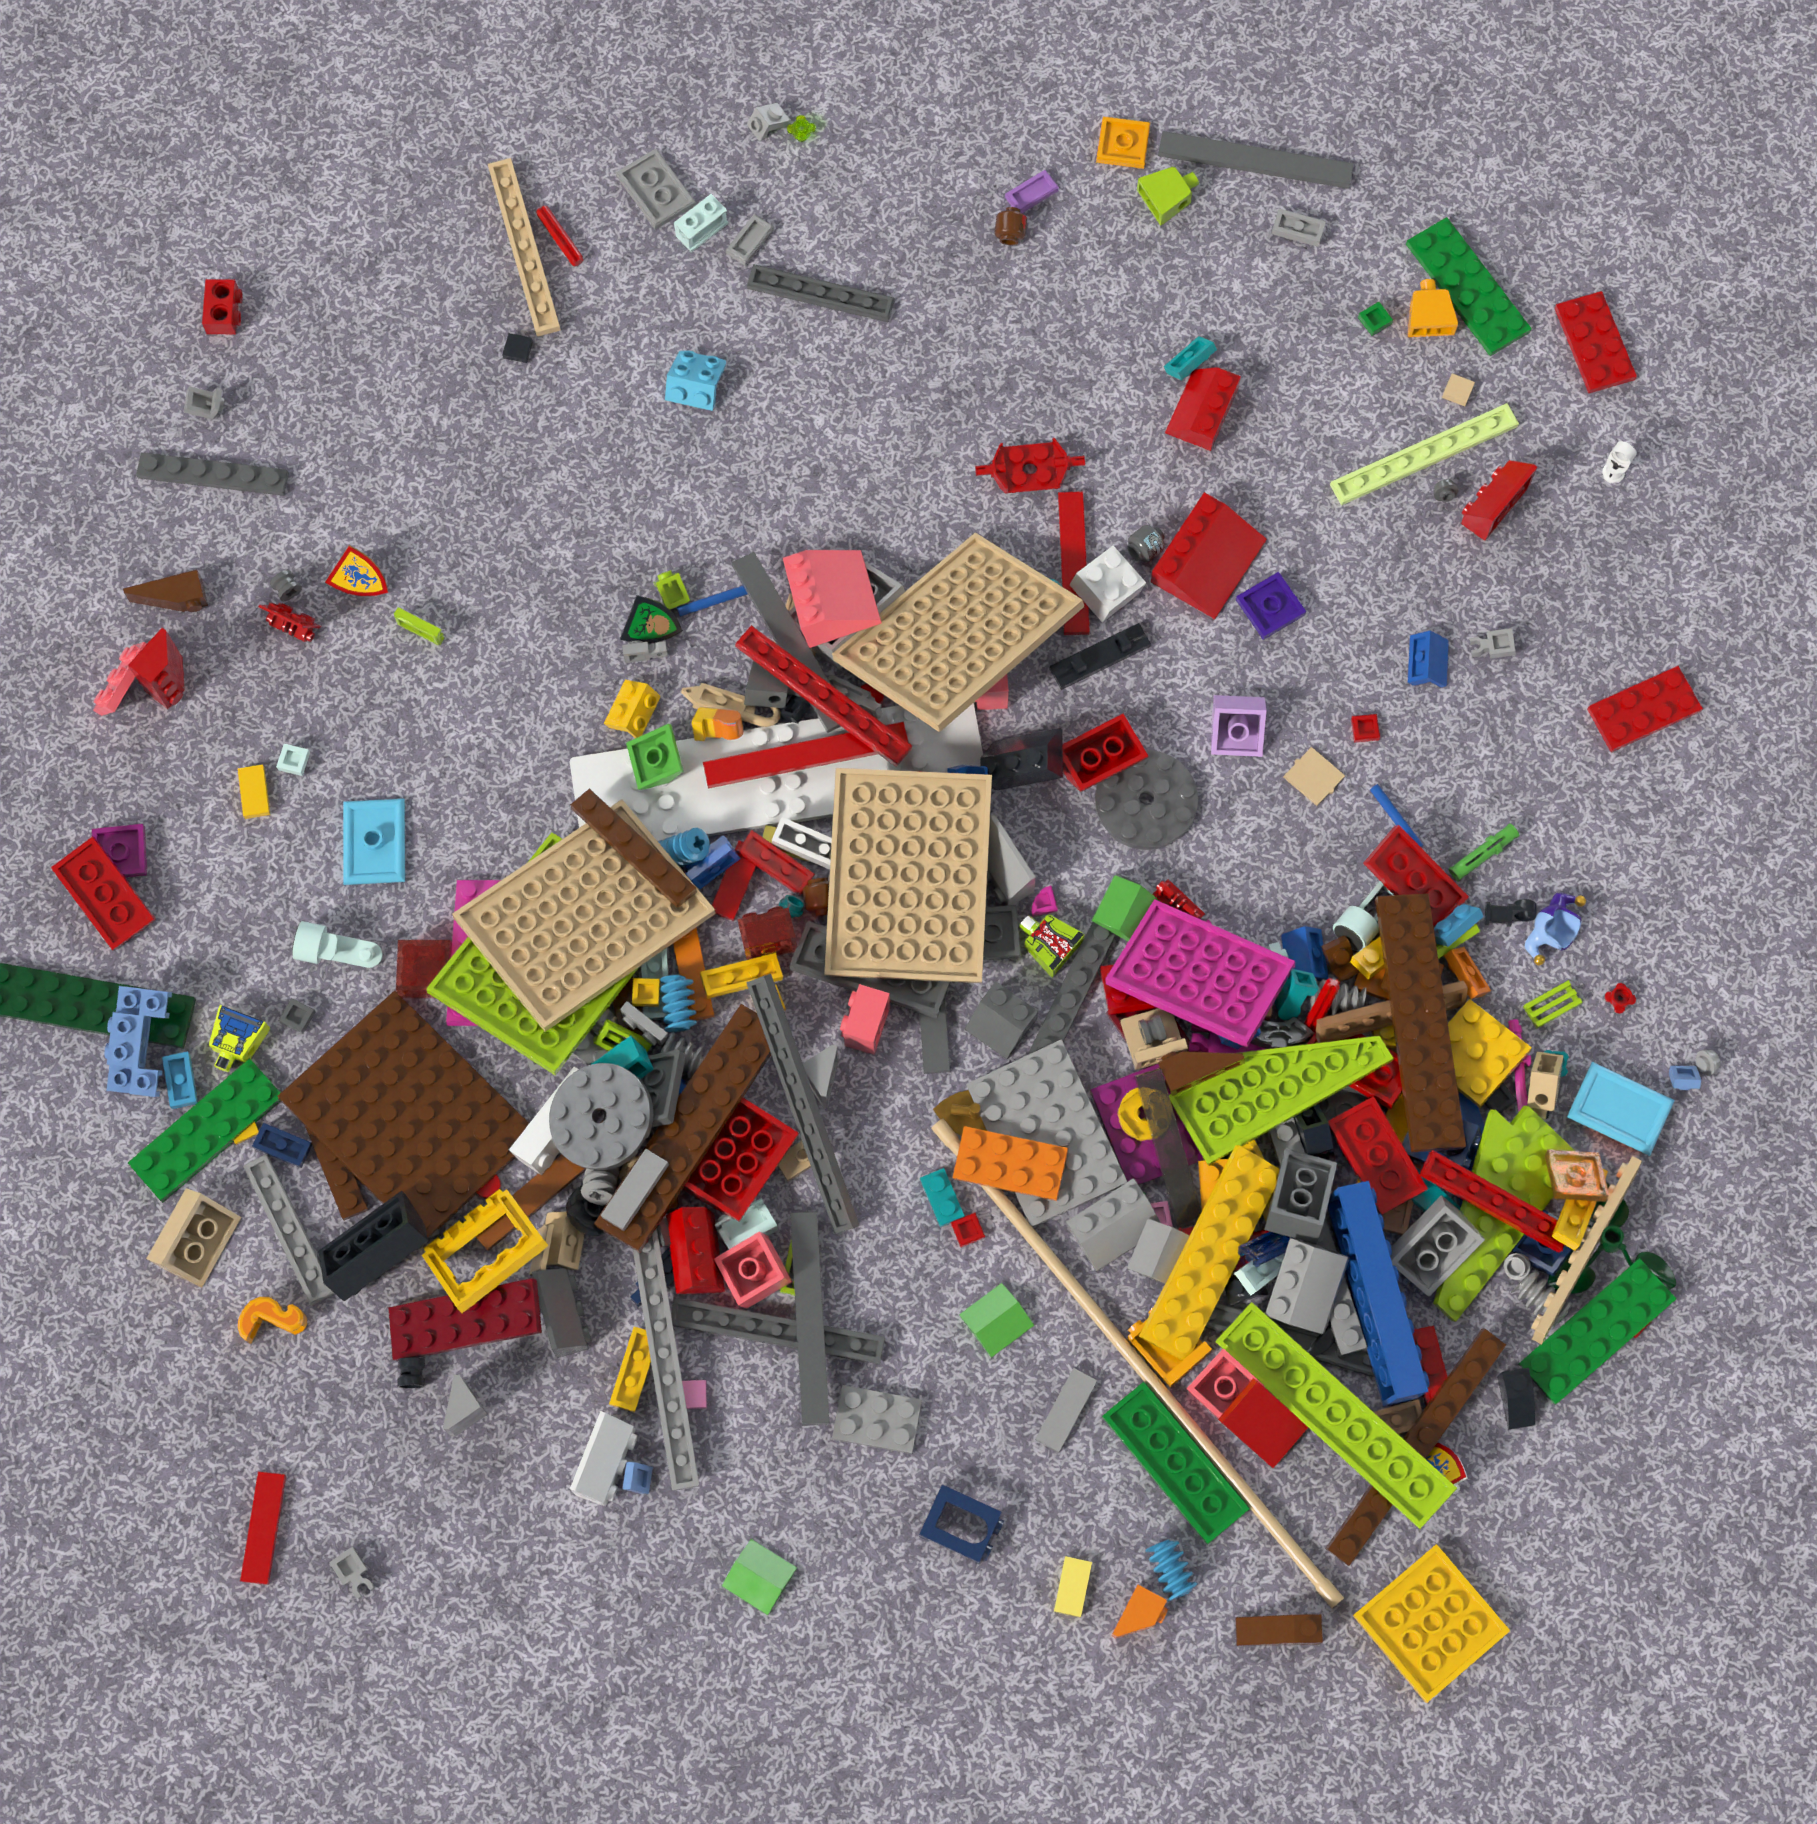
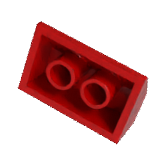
[1165,367,1241,451]
[1461,460,1538,541]
[128,627,185,709]
[1063,713,1148,792]
[666,1207,725,1294]

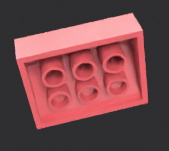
[783,550,882,648]

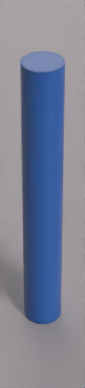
[677,586,748,617]
[1370,784,1424,848]

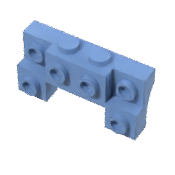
[104,986,172,1097]

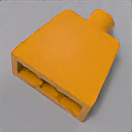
[1408,279,1458,337]

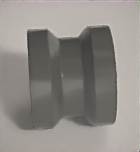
[270,570,302,602]
[1138,1015,1167,1045]

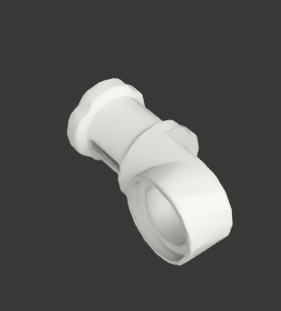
[1602,441,1637,483]

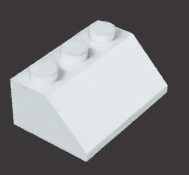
[570,1411,638,1507]

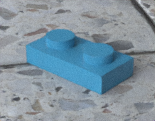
[1434,904,1484,947]
[162,1051,198,1109]

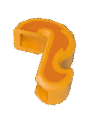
[238,1297,307,1344]

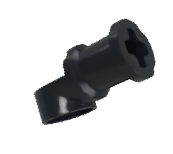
[1484,899,1537,927]

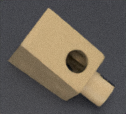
[1527,1052,1563,1120]

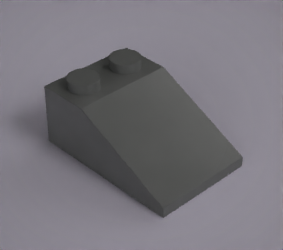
[1264,1149,1337,1244]

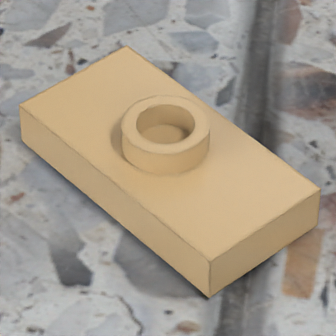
[778,1141,811,1182]

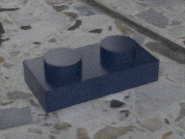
[252,1123,312,1168]

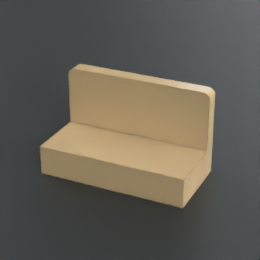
[545,1211,584,1270]

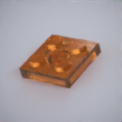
[1545,1149,1609,1202]

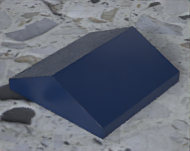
[1512,1209,1573,1276]

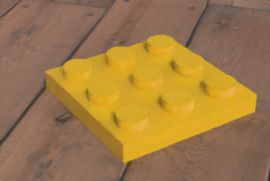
[1448,999,1532,1108]

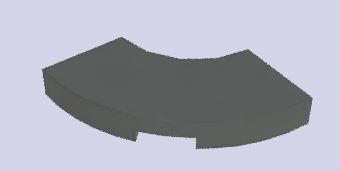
[1250,1017,1315,1049]

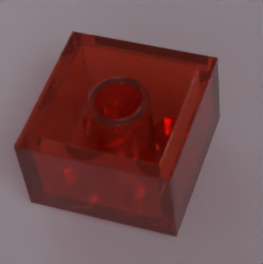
[737,906,797,960]
[396,940,452,998]

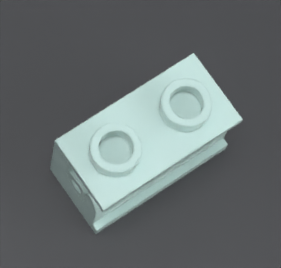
[674,194,729,252]
[715,1198,778,1250]

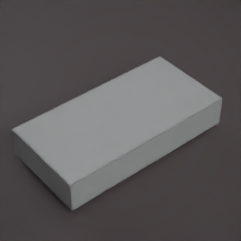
[726,214,774,266]

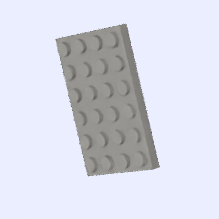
[966,1039,1127,1227]

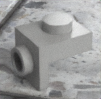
[747,103,790,141]
[184,386,224,419]

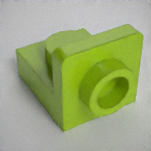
[653,570,690,609]

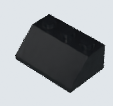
[980,728,1063,790]

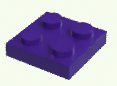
[1236,572,1306,640]

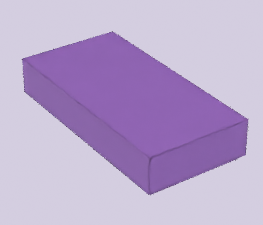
[1005,170,1059,213]

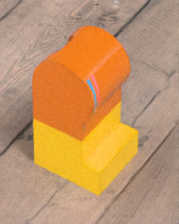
[692,707,744,741]

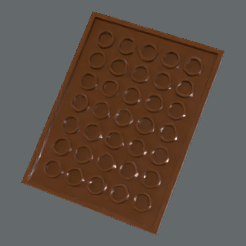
[277,990,530,1239]

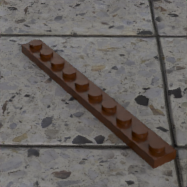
[1325,1328,1506,1566]

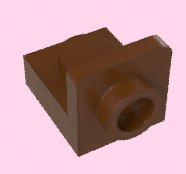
[1321,935,1360,982]

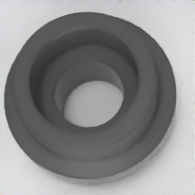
[1433,479,1459,502]

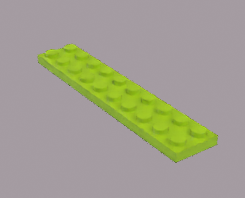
[1215,1302,1457,1530]

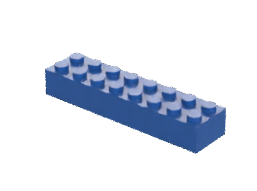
[1327,1181,1429,1407]

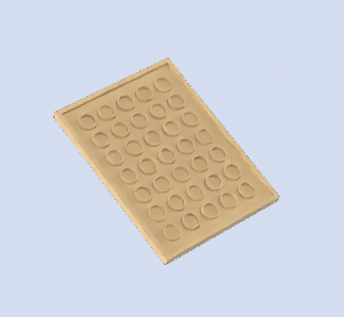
[832,533,1084,732]
[824,768,992,983]
[452,799,715,1032]

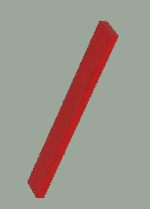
[735,625,913,767]
[703,721,909,789]

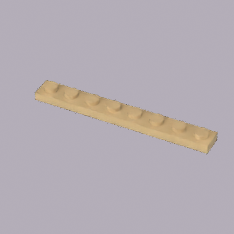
[488,158,561,337]
[1531,1156,1642,1345]

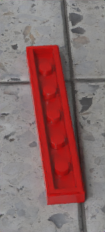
[1058,492,1090,635]
[1420,1150,1565,1253]

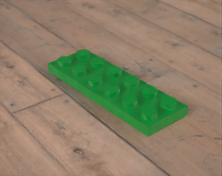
[1406,217,1532,356]
[128,1058,281,1203]
[1518,1258,1676,1405]
[1102,1382,1250,1545]

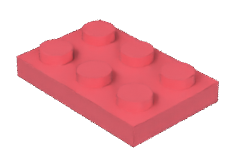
[93,642,147,716]

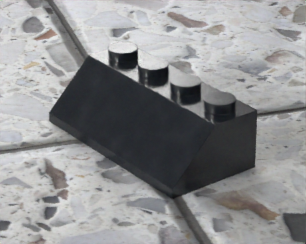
[318,1190,428,1301]

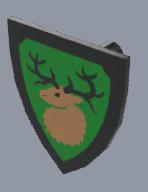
[620,595,683,644]

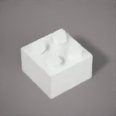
[1070,546,1146,623]

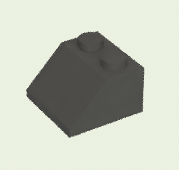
[965,981,1038,1059]

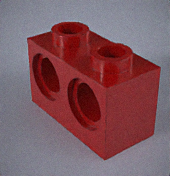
[202,279,243,335]

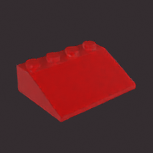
[1150,492,1267,619]
[683,1098,799,1222]

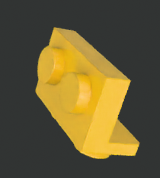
[604,680,660,738]

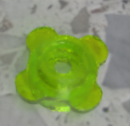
[787,115,816,142]

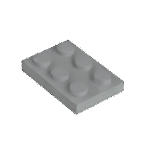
[832,1385,922,1454]

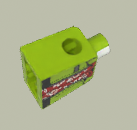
[1019,915,1085,978]

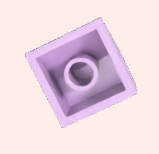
[1211,695,1266,757]

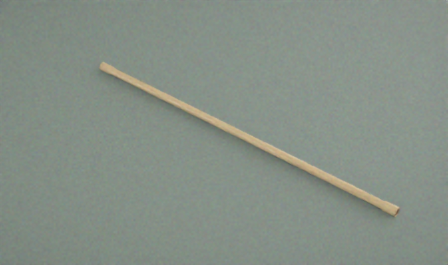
[931,1119,1344,1609]

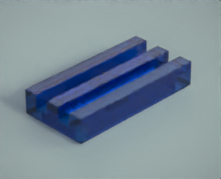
[1238,1231,1293,1267]

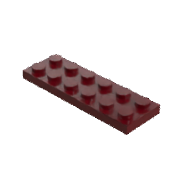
[388,1278,542,1361]

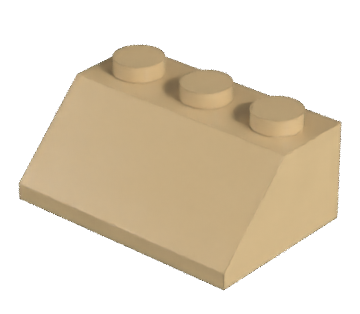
[146,1188,241,1288]

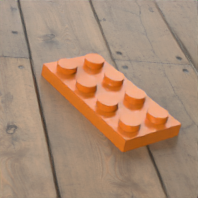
[952,1126,1068,1201]

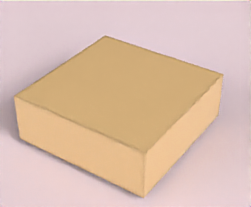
[1442,374,1475,406]

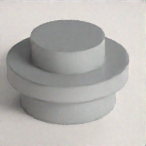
[1696,1050,1720,1076]
[1504,1253,1531,1280]

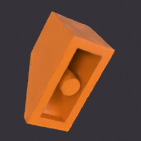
[1111,1585,1169,1638]

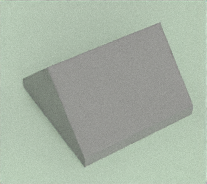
[803,1045,839,1108]
[1127,1219,1189,1284]
[443,1374,488,1437]

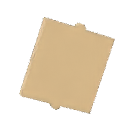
[1283,747,1345,806]
[529,1224,554,1275]

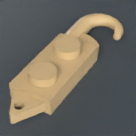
[681,683,781,727]

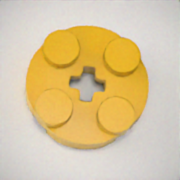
[1118,1087,1171,1141]

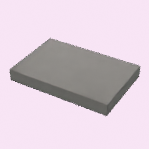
[616,149,696,230]

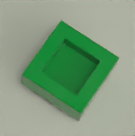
[1358,302,1393,336]

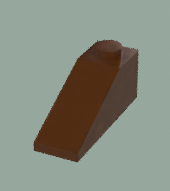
[123,570,208,612]
[1158,1051,1245,1096]
[1235,1614,1323,1646]

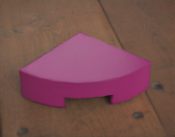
[1032,885,1058,917]

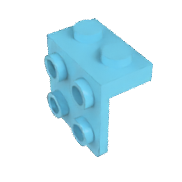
[665,350,726,411]

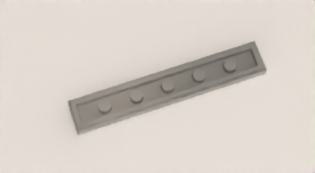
[243,1154,335,1306]

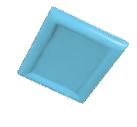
[343,799,405,885]
[1567,1062,1675,1156]

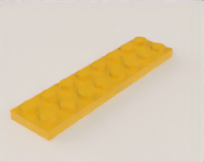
[1139,1145,1280,1361]

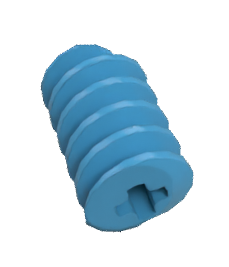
[659,828,710,867]
[660,975,697,1033]
[1145,1540,1197,1602]

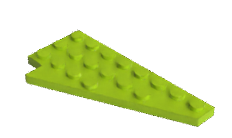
[1168,1036,1393,1166]
[1433,1106,1583,1322]

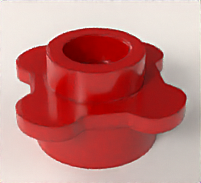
[1604,983,1636,1014]

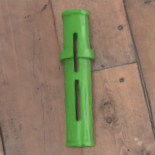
[1448,823,1520,882]

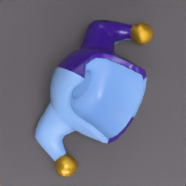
[1524,893,1586,965]

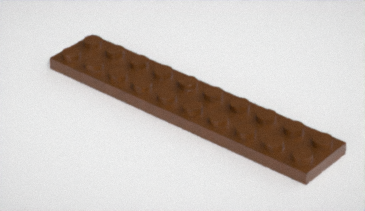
[1375,894,1466,1152]
[594,1004,772,1253]

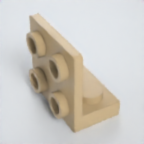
[1120,1008,1188,1070]

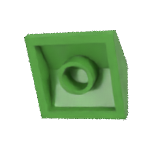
[626,724,684,790]
[1091,875,1159,941]
[959,1283,1034,1358]
[722,1539,797,1615]

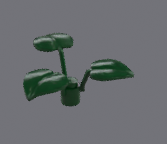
[1547,1181,1676,1294]

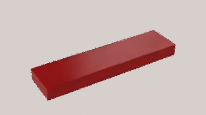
[240,1472,286,1585]

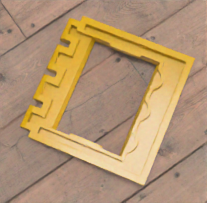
[422,1189,549,1313]

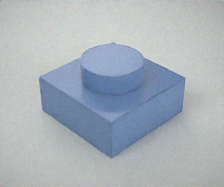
[1669,1066,1701,1090]
[623,1462,653,1494]

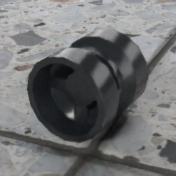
[397,1358,425,1388]

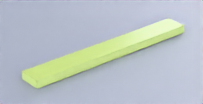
[1330,403,1519,506]

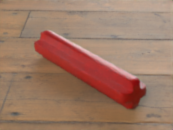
[536,205,583,267]
[1303,978,1340,1032]

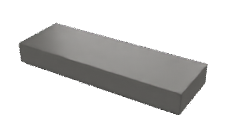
[601,1149,669,1231]
[1035,1368,1097,1453]

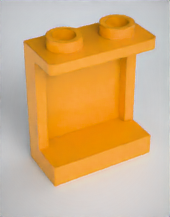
[1127,1308,1212,1388]

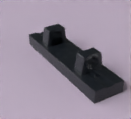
[1049,623,1151,690]

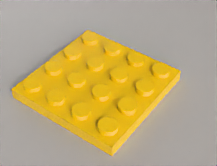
[1353,1544,1510,1703]

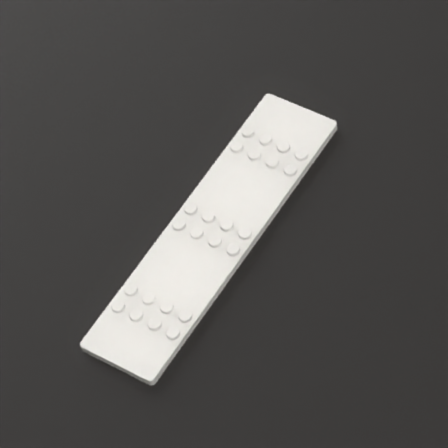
[570,703,983,842]

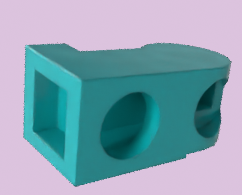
[1274,969,1319,1020]

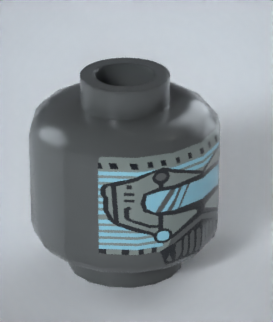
[1127,525,1165,562]

